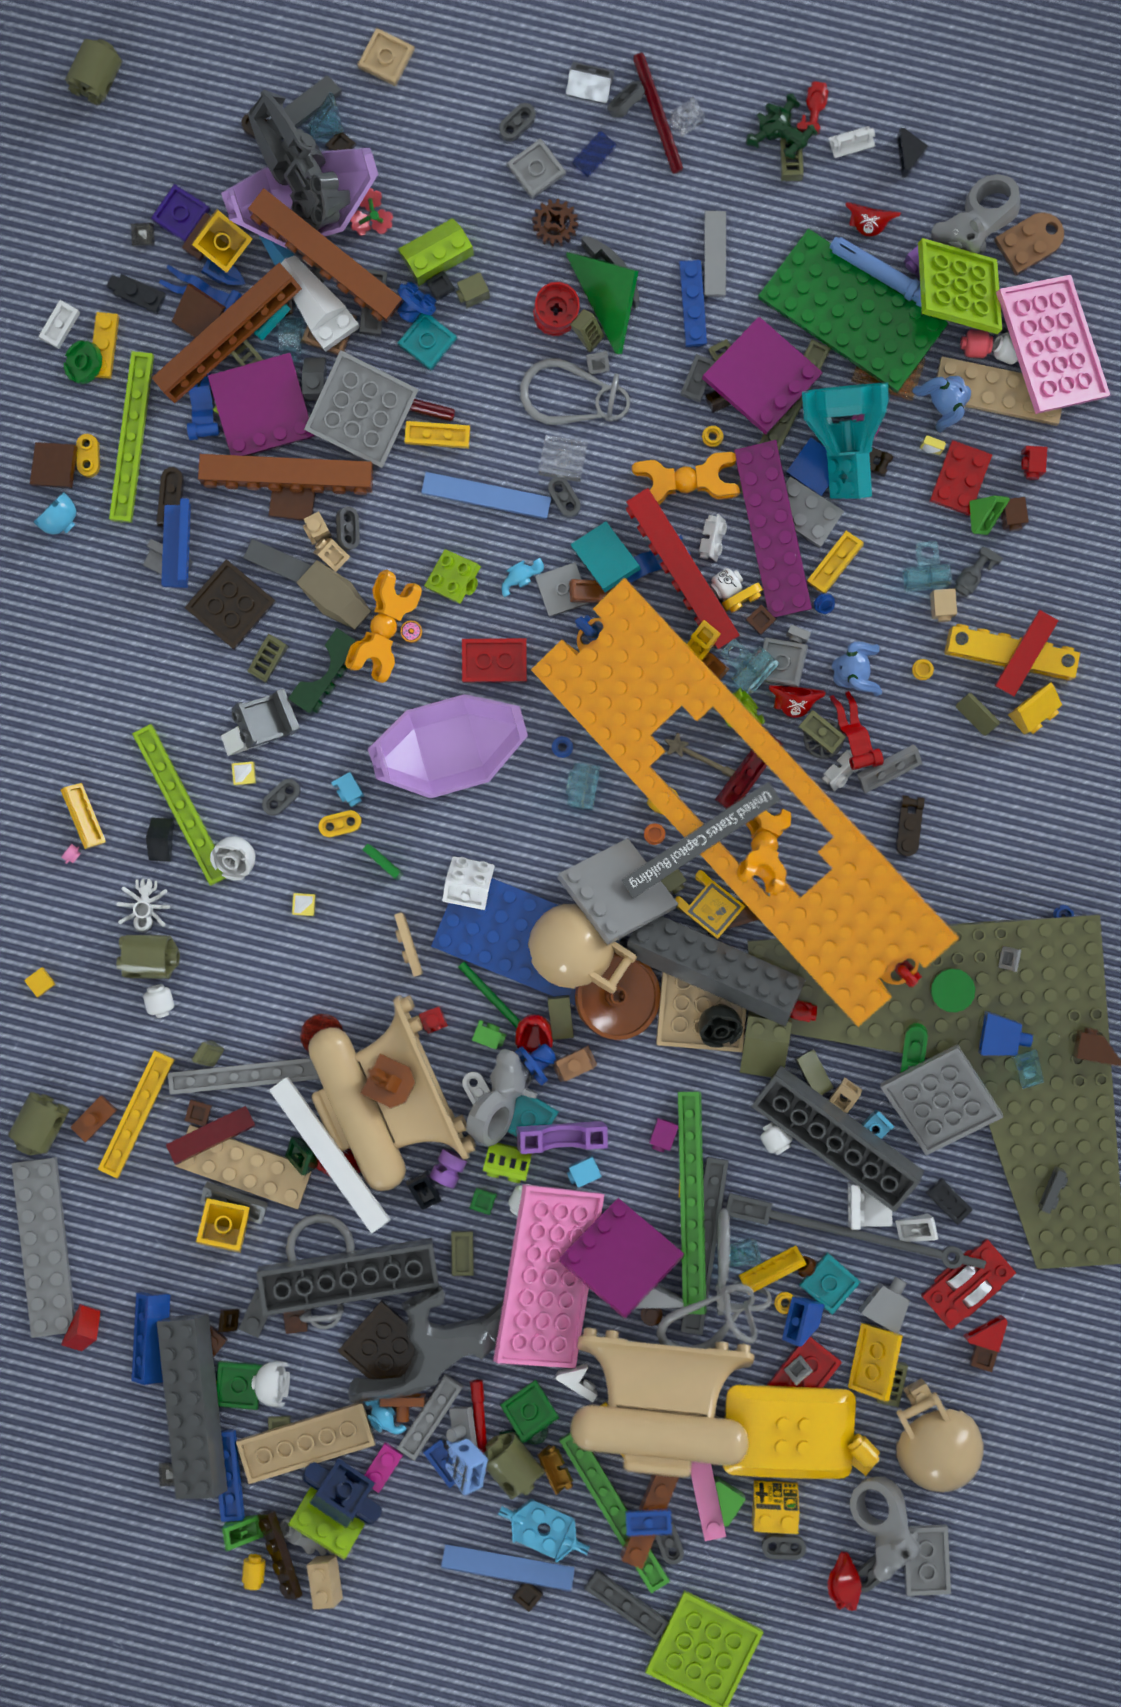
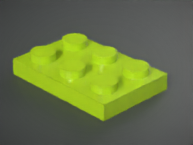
[288,1486,365,1560]

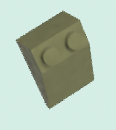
[740,1011,792,1077]

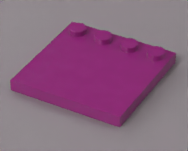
[702,316,823,435]
[208,353,315,456]
[559,1198,684,1319]

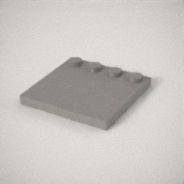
[304,350,419,468]
[557,838,678,945]
[881,1044,1003,1155]

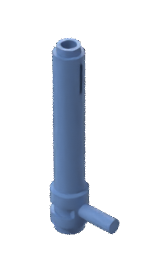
[829,237,921,308]

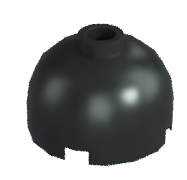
[698,1005,743,1048]

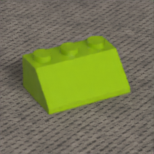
[398,218,474,286]

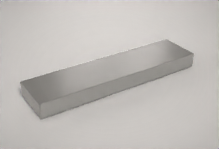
[704,211,726,297]
[396,1374,463,1461]

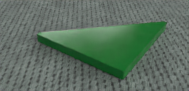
[566,252,639,354]

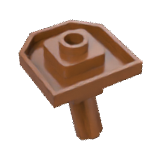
[360,1054,415,1108]

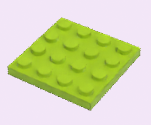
[918,238,1002,334]
[645,1590,764,1707]

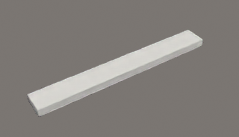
[269,1077,391,1234]

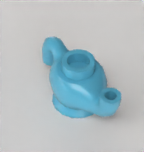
[501,558,544,597]
[364,1399,407,1435]

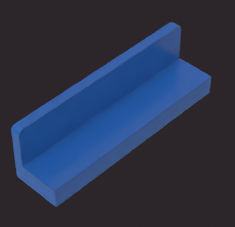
[161,498,191,588]
[131,1292,170,1385]

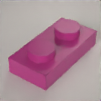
[364,1442,403,1493]

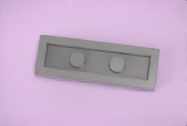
[857,744,922,794]

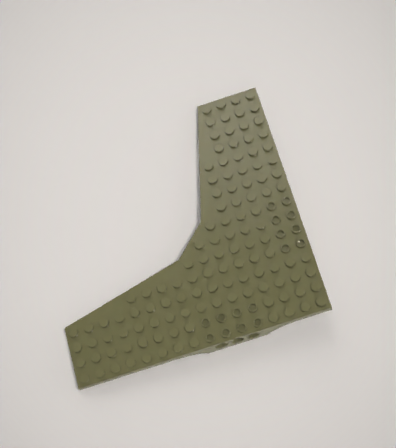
[747,914,1121,1269]

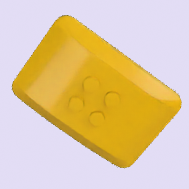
[722,1385,856,1479]

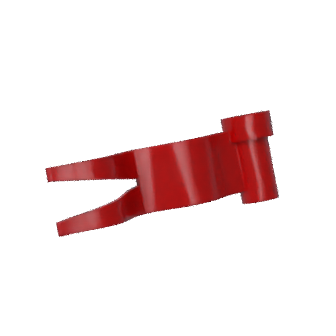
[829,691,884,770]

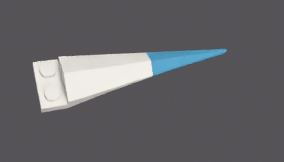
[259,235,360,352]

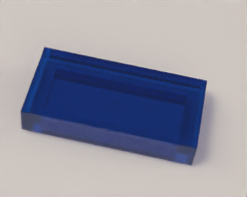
[572,130,616,178]

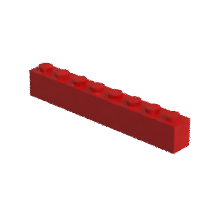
[625,488,740,649]

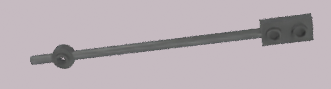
[726,1193,986,1269]

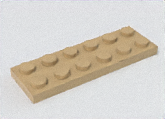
[937,357,1062,426]
[175,1124,312,1209]
[236,1402,376,1484]

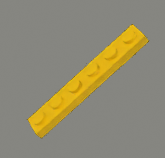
[98,1050,175,1178]

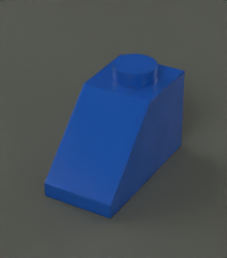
[782,1297,825,1347]

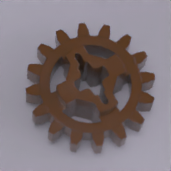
[532,198,578,247]

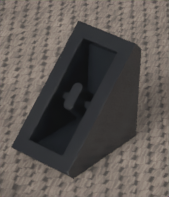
[897,128,928,178]
[146,817,174,862]
[406,1170,442,1210]

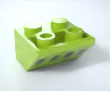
[483,1143,532,1183]

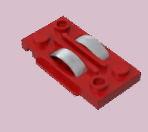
[921,1239,1016,1330]

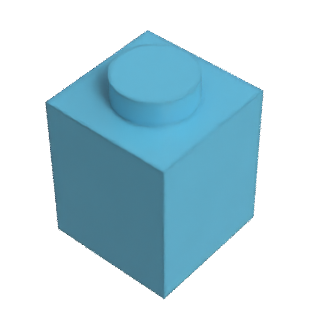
[567,1155,602,1188]

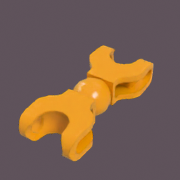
[631,452,740,505]
[345,569,422,683]
[737,808,791,896]

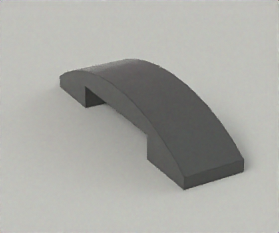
[581,235,640,309]

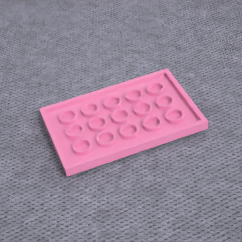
[996,275,1110,414]

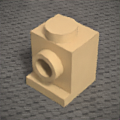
[303,511,332,545]
[829,1077,862,1114]
[903,1378,932,1406]

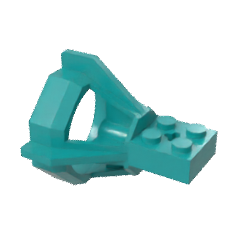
[802,382,889,499]

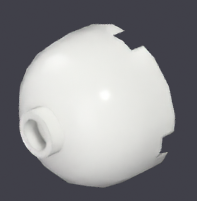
[210,836,255,880]
[252,1361,290,1407]

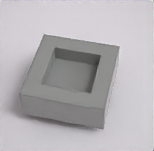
[786,624,811,644]

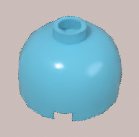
[33,492,76,535]

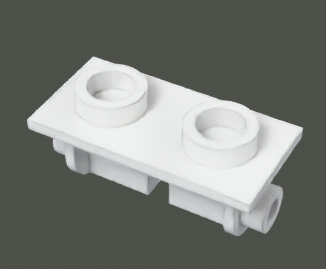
[828,126,875,158]
[698,514,727,562]
[822,749,859,792]

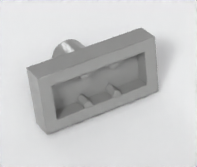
[446,1407,478,1448]

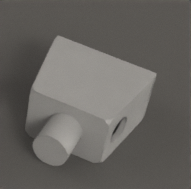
[858,1277,910,1334]

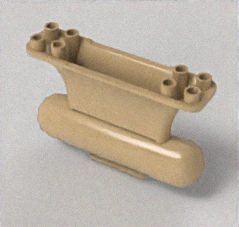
[308,995,476,1191]
[570,1328,754,1477]

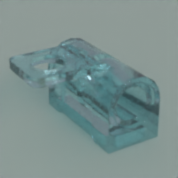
[903,541,952,592]
[721,639,779,695]
[566,763,600,811]

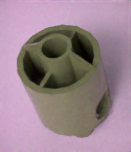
[65,39,122,106]
[116,935,180,979]
[8,1091,70,1155]
[484,1432,545,1499]

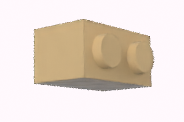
[307,1555,343,1610]

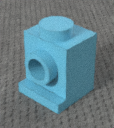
[331,772,365,807]
[861,1110,894,1139]

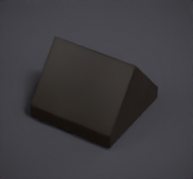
[705,391,731,413]

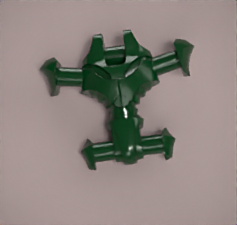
[746,93,818,159]

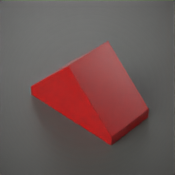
[61,1304,101,1351]
[963,1315,1008,1352]

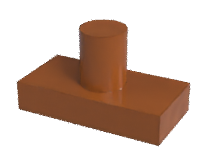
[70,1095,117,1142]
[380,1393,426,1423]

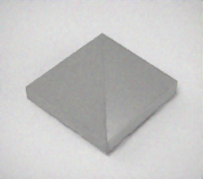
[586,351,610,375]
[998,946,1021,972]
[784,1355,813,1385]

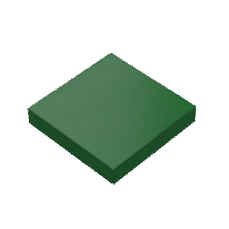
[362,844,403,880]
[216,1361,263,1410]
[500,1380,560,1443]

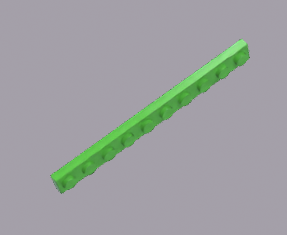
[678,1092,707,1314]

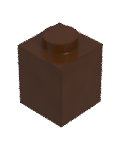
[1001,497,1029,532]

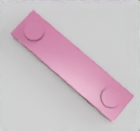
[691,1462,726,1541]

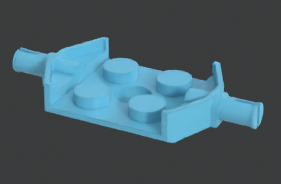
[498,1499,590,1563]

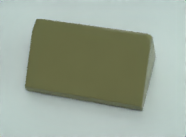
[955,693,1000,736]
[795,1049,834,1095]

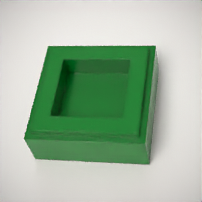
[469,1187,497,1215]

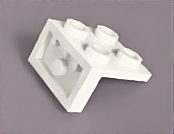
[442,856,495,910]
[848,1182,892,1230]

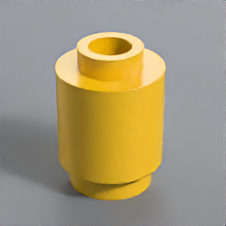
[847,1433,880,1467]
[242,1554,266,1590]

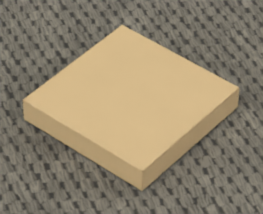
[357,28,415,86]

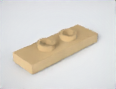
[394,912,423,977]

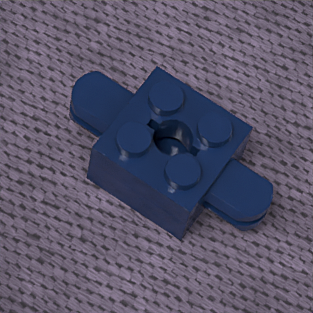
[302,1458,382,1528]

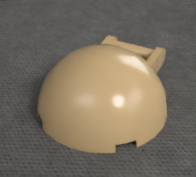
[528,903,637,994]
[896,1392,984,1492]

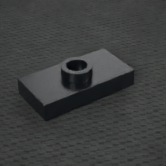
[926,1178,973,1225]

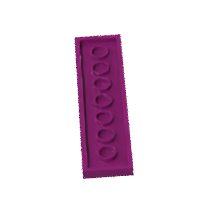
[734,440,812,618]

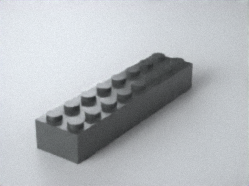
[626,916,806,1026]
[751,1066,924,1213]
[257,1238,439,1316]
[157,1314,228,1499]

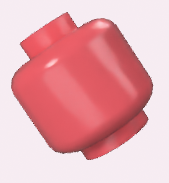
[960,329,993,359]

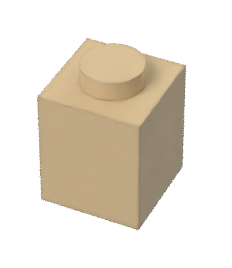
[930,589,957,622]

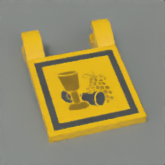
[675,870,745,940]

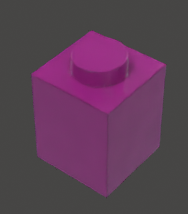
[649,1117,679,1153]

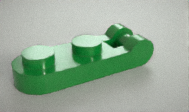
[900,1023,928,1073]

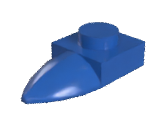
[200,258,245,285]

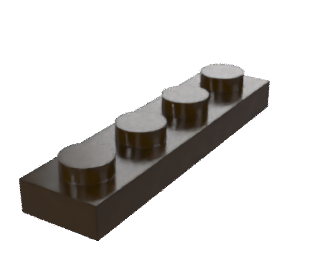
[257,1511,303,1600]

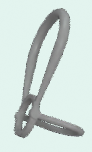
[520,358,630,425]
[715,1208,772,1315]
[286,1214,355,1329]
[656,1284,757,1349]

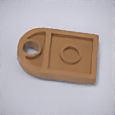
[994,213,1064,276]

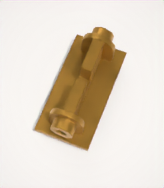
[537,1445,573,1495]

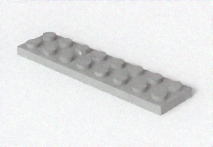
[12,1157,75,1338]

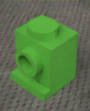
[472,1019,506,1050]

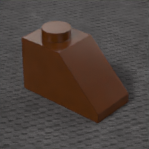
[1073,1027,1121,1066]

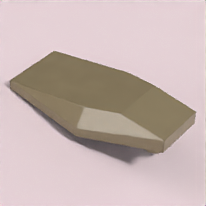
[296,560,371,630]

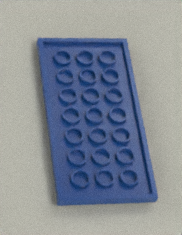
[431,878,621,1006]

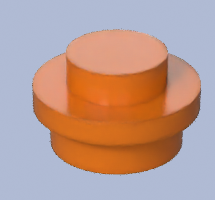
[644,823,665,845]

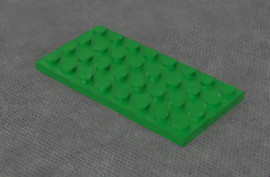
[758,228,948,393]

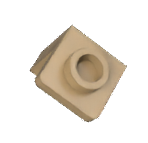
[313,537,350,572]

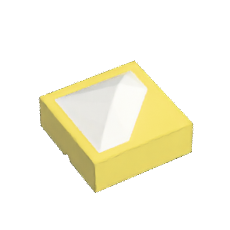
[920,435,946,455]
[232,762,256,785]
[292,893,316,916]

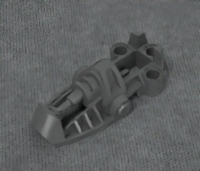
[248,89,350,230]

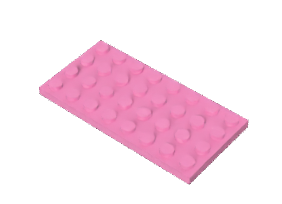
[493,1184,605,1368]

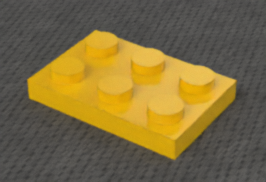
[848,1323,903,1401]

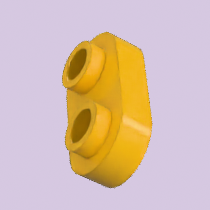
[76,434,100,478]
[722,582,763,613]
[318,810,362,838]

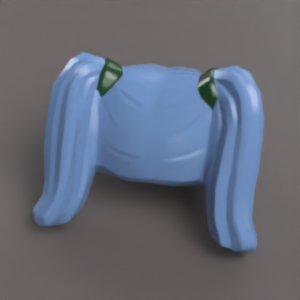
[912,376,971,433]
[832,641,882,696]

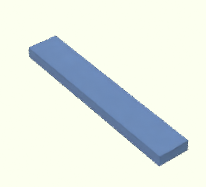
[421,472,551,520]
[441,1544,575,1591]

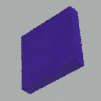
[151,184,211,242]

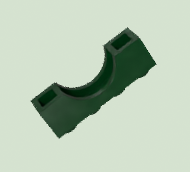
[288,628,356,716]

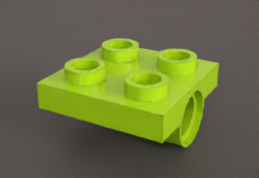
[424,549,481,604]

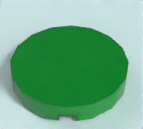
[63,340,102,384]
[931,968,976,1012]

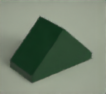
[285,1136,319,1175]

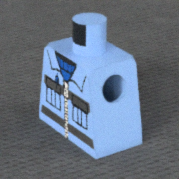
[443,1439,488,1496]

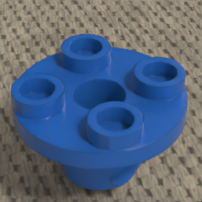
[397,281,436,323]
[515,1044,556,1086]

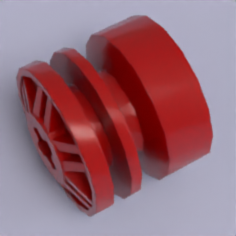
[533,282,580,336]

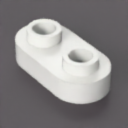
[462,1072,491,1105]

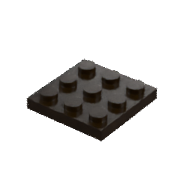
[184,559,276,650]
[338,1300,415,1379]

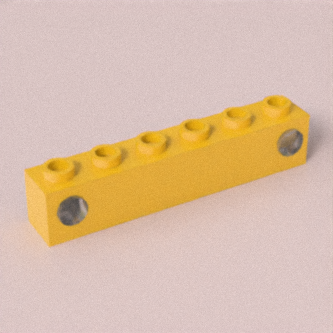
[944,624,1080,681]

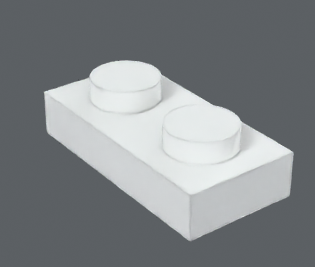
[39,300,80,349]

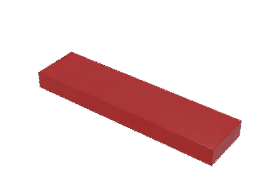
[994,610,1059,697]

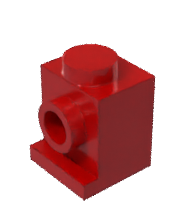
[1021,445,1047,480]
[419,1006,448,1034]

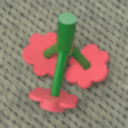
[350,188,393,236]

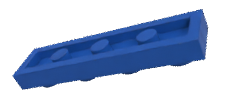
[679,260,707,348]
[219,1430,245,1522]

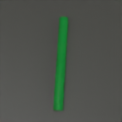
[458,962,521,1029]

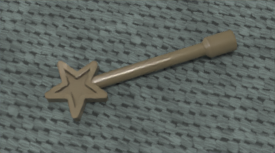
[665,733,735,778]

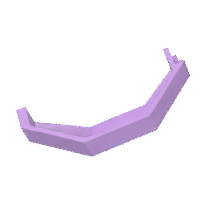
[221,148,378,248]
[368,694,528,798]

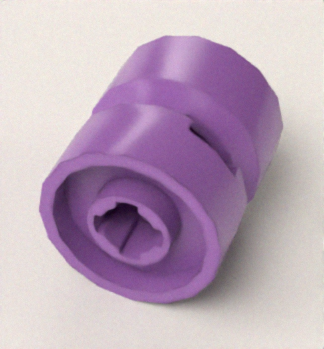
[429,1148,468,1189]

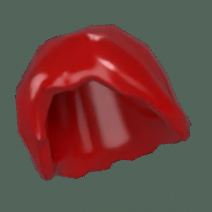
[515,1015,553,1053]

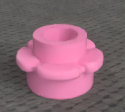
[61,844,81,864]

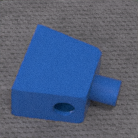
[978,1011,1033,1055]

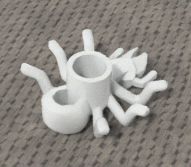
[116,878,170,932]

